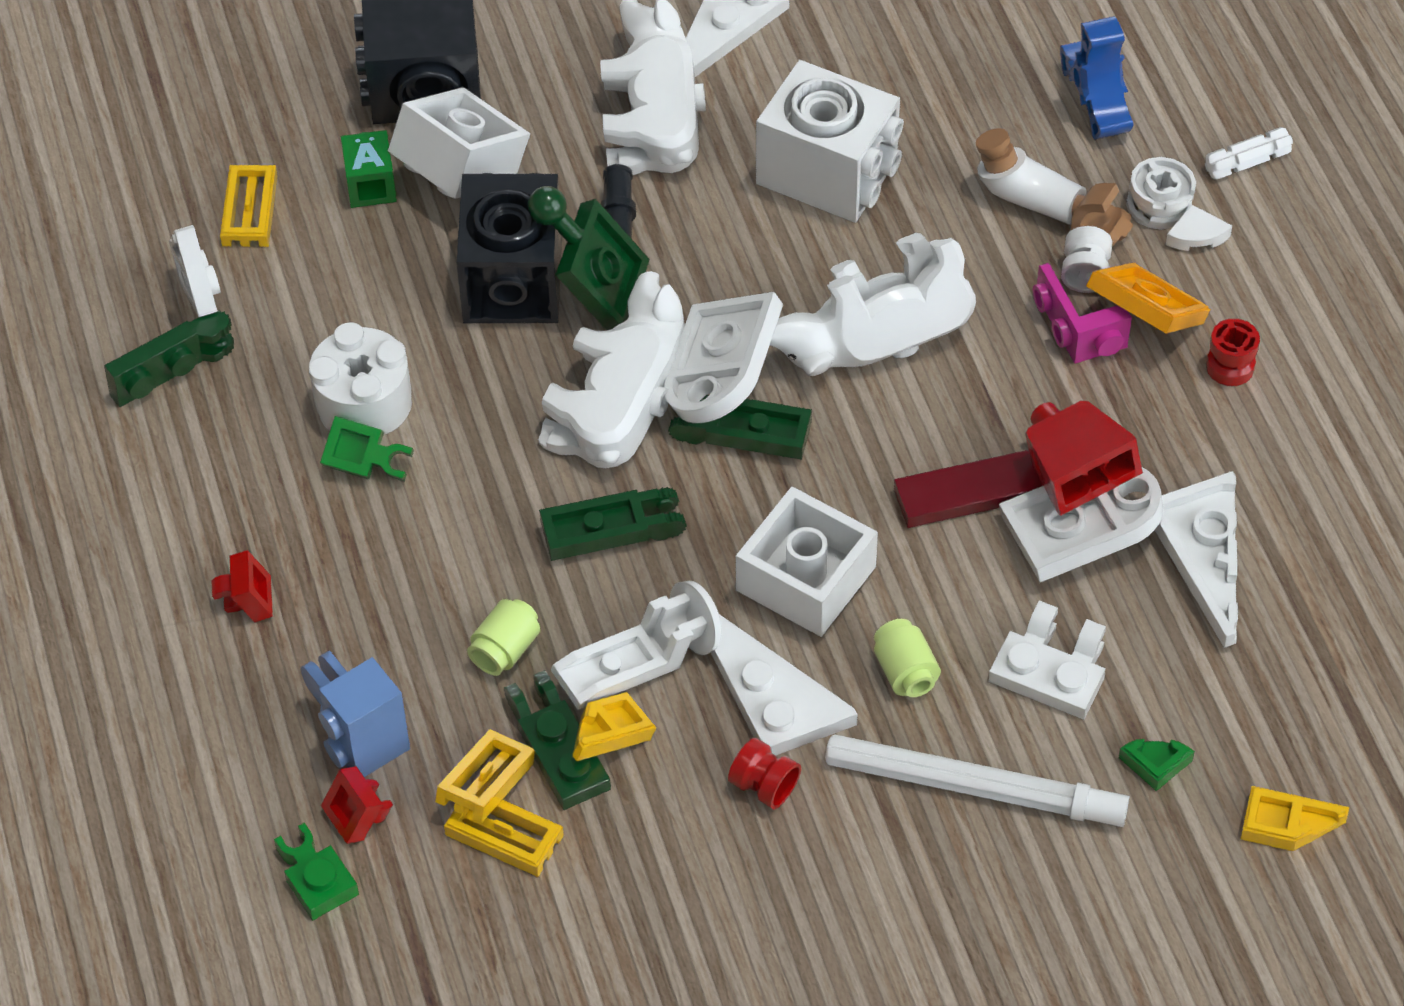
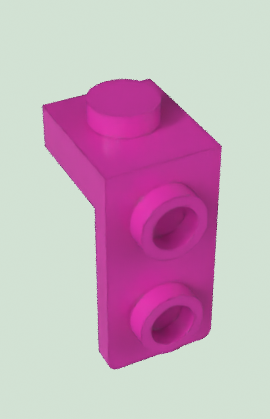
[1032,263,1132,364]

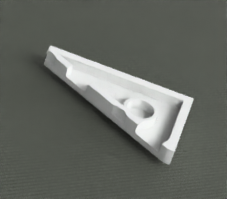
[686,0,789,77]
[1155,471,1238,648]
[710,614,857,756]

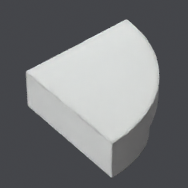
[1166,205,1232,251]

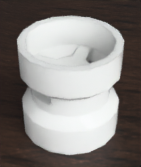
[1061,226,1113,293]

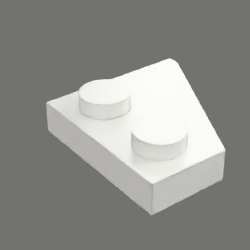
[169,225,221,317]

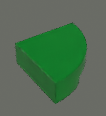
[1119,738,1195,791]

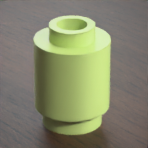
[467,599,540,676]
[874,619,941,697]

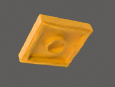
[1086,263,1211,334]

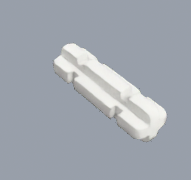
[1205,127,1293,179]

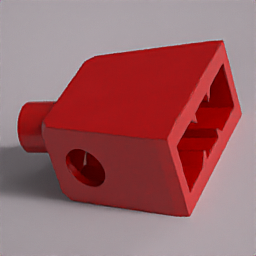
[1025,401,1143,516]

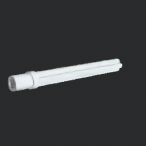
[825,735,1130,827]

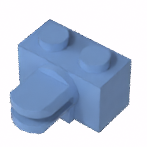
[301,651,410,777]

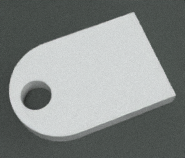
[664,292,783,423]
[999,467,1163,582]

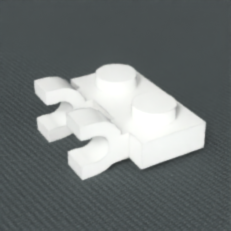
[989,601,1106,719]

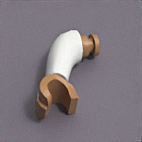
[976,128,1133,246]

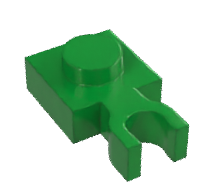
[320,416,414,481]
[274,822,359,921]

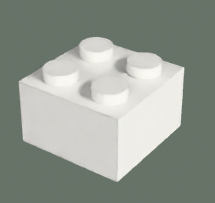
[388,87,530,199]
[736,487,878,637]

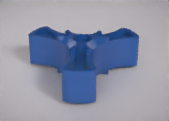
[1060,16,1133,140]

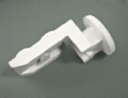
[551,581,722,710]

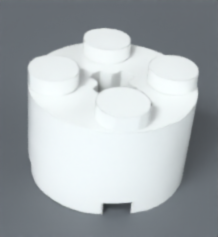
[309,322,412,435]

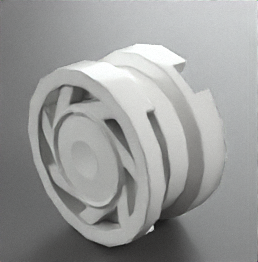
[1126,157,1196,230]

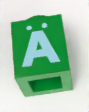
[341,130,397,208]

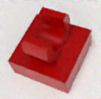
[211,550,273,623]
[321,766,393,844]

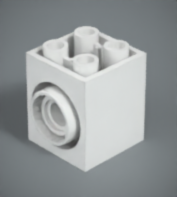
[756,59,904,223]

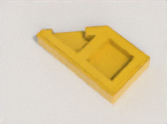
[572,692,656,761]
[1240,786,1349,851]

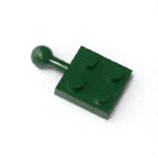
[528,186,650,330]

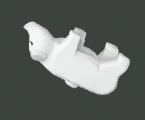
[600,0,706,175]
[769,233,976,376]
[538,271,685,468]

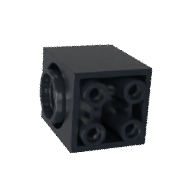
[354,0,481,124]
[456,173,562,324]

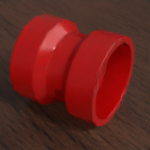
[1206,319,1260,386]
[728,737,801,810]

